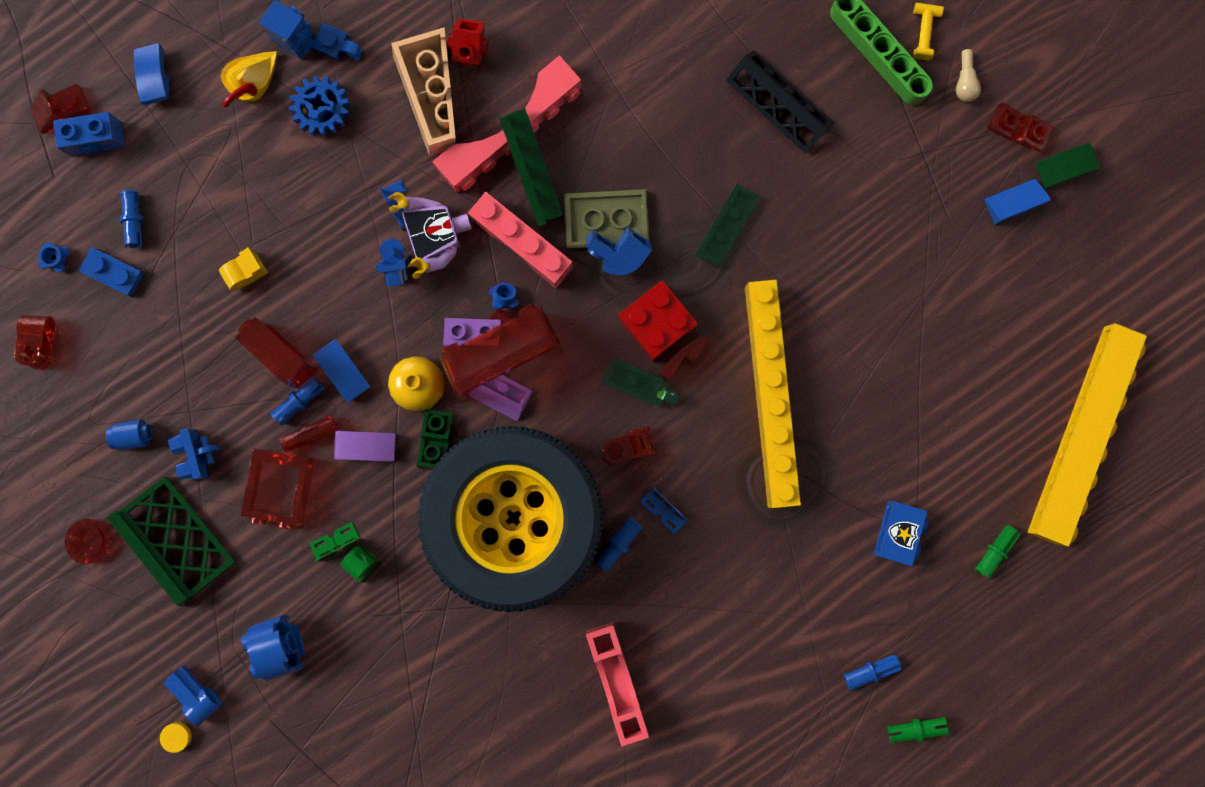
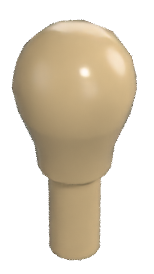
[956,49,981,102]

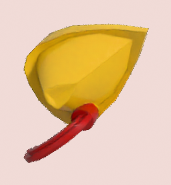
[220,51,278,108]

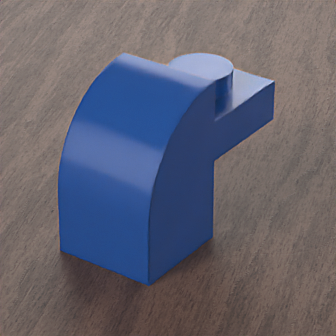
[586,227,652,275]

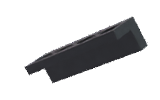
[725,50,835,154]

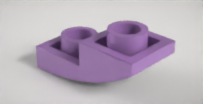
[334,431,396,461]

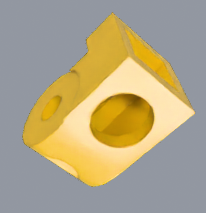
[219,247,268,291]

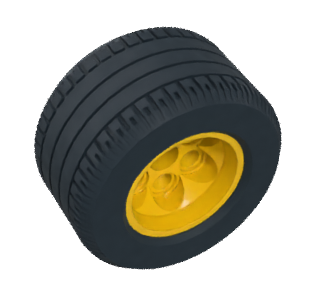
[418,426,603,612]

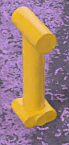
[913,3,944,61]

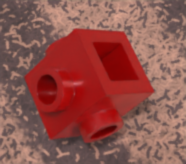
[448,18,489,66]

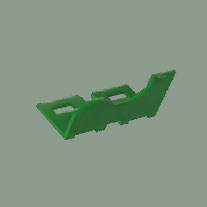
[309,522,361,562]

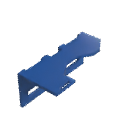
[378,180,407,231]
[640,488,689,535]

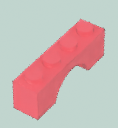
[468,192,573,288]
[586,622,649,747]

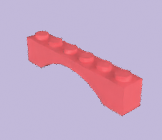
[432,55,582,193]

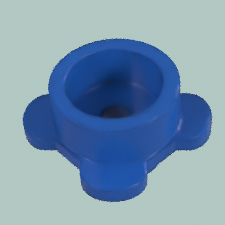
[38,242,70,273]
[489,283,519,310]

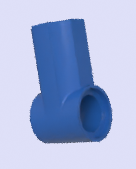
[164,665,222,726]

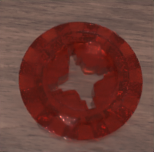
[65,519,112,564]

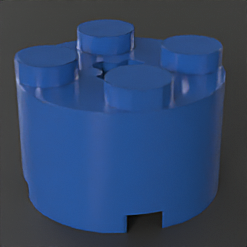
[241,614,305,681]

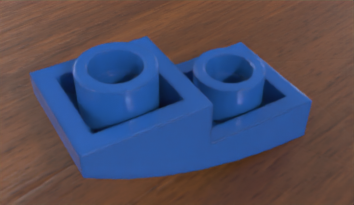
[134,43,170,106]
[313,339,371,403]

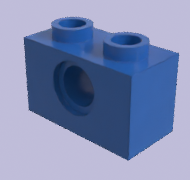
[53,112,125,157]

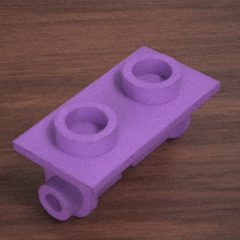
[443,318,502,348]

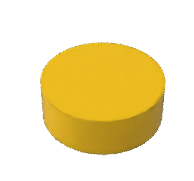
[160,722,192,753]

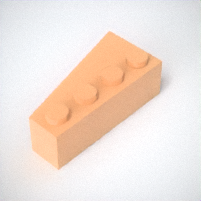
[391,27,456,157]

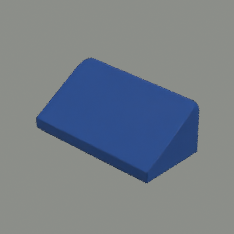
[984,179,1051,225]

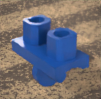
[376,238,411,286]
[168,428,220,480]

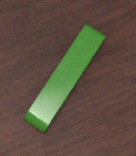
[830,0,933,106]

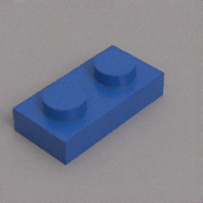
[79,247,144,297]

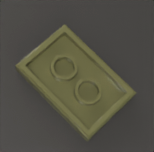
[564,189,650,250]

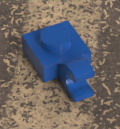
[312,23,364,61]

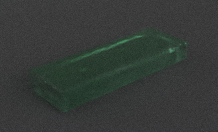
[695,183,760,269]

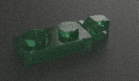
[601,357,680,407]

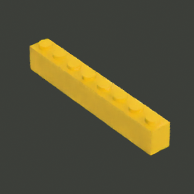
[745,280,801,508]
[1027,323,1147,547]

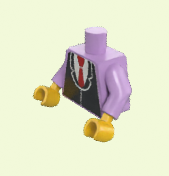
[388,192,472,279]

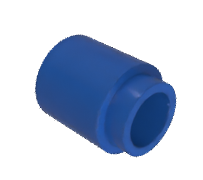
[106,419,153,451]

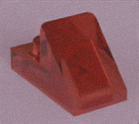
[29,83,92,134]

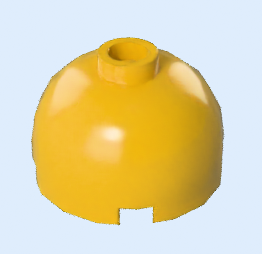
[388,356,445,412]

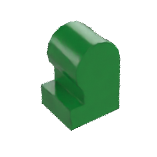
[340,545,380,583]

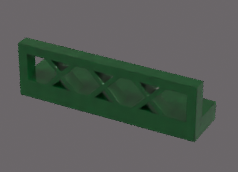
[499,108,563,227]

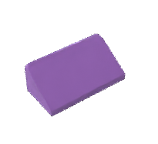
[469,366,533,421]

